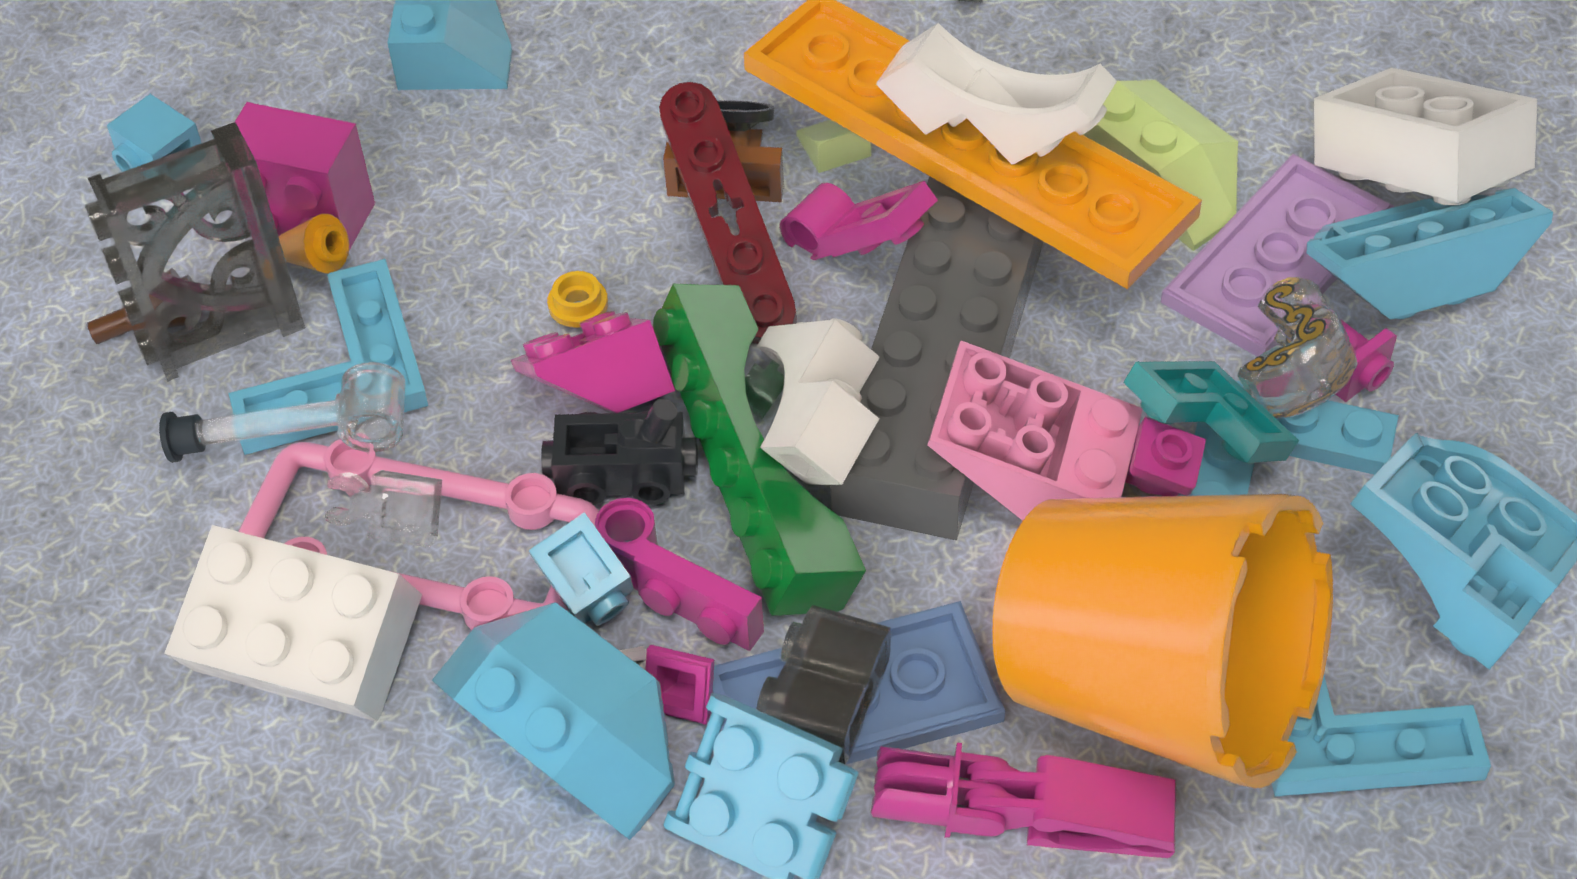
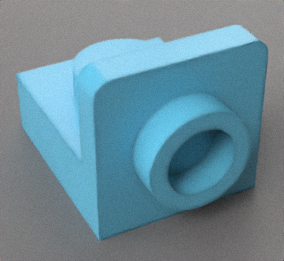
[529,512,634,626]

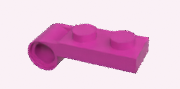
[780,181,938,260]
[595,498,764,651]

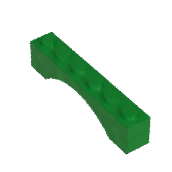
[653,283,866,616]

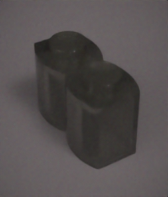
[756,605,891,765]

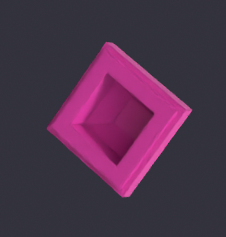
[646,645,715,725]

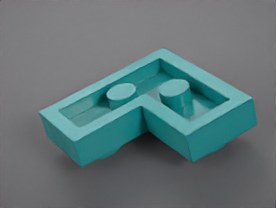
[1123,361,1299,464]

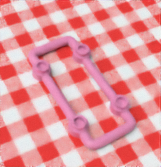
[238,436,599,631]

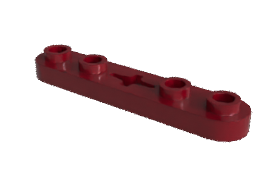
[659,82,797,345]

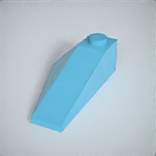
[387,0,512,90]

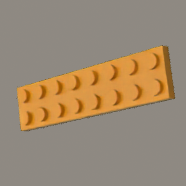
[744,0,1202,290]

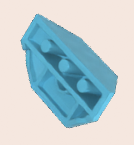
[1306,188,1553,320]
[432,602,675,840]

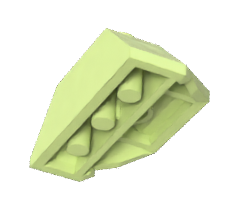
[1082,80,1238,251]

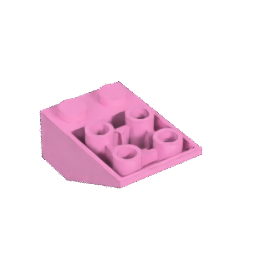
[927,341,1143,521]

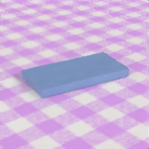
[712,601,1005,765]

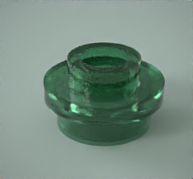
[745,359,785,420]

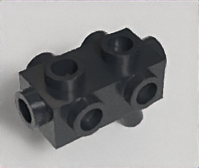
[541,399,698,505]

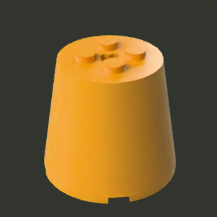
[992,494,1333,788]

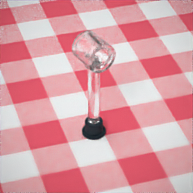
[159,362,406,463]

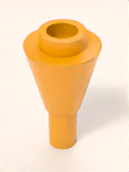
[253,214,349,274]

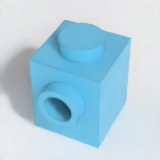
[106,94,208,193]

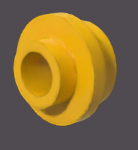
[547,271,608,328]

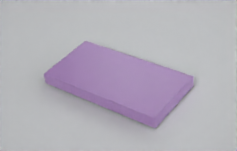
[1161,154,1394,359]

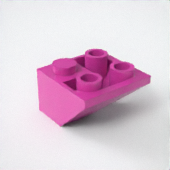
[511,311,675,413]

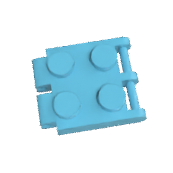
[663,693,859,879]

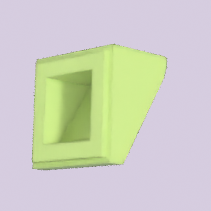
[796,119,871,173]

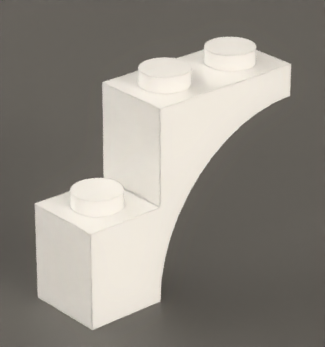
[876,23,1117,165]
[757,318,880,485]

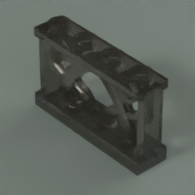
[84,122,306,382]

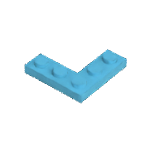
[228,259,429,455]
[1179,380,1399,496]
[1272,676,1491,796]

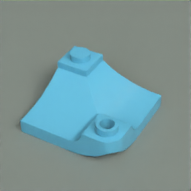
[1350,433,1577,670]

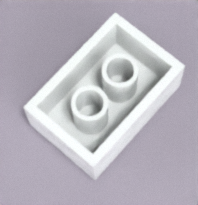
[1314,68,1537,205]
[164,525,422,722]

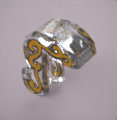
[1237,277,1358,419]

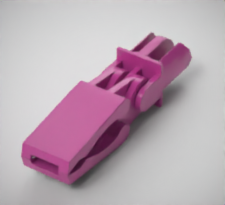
[871,742,1177,858]

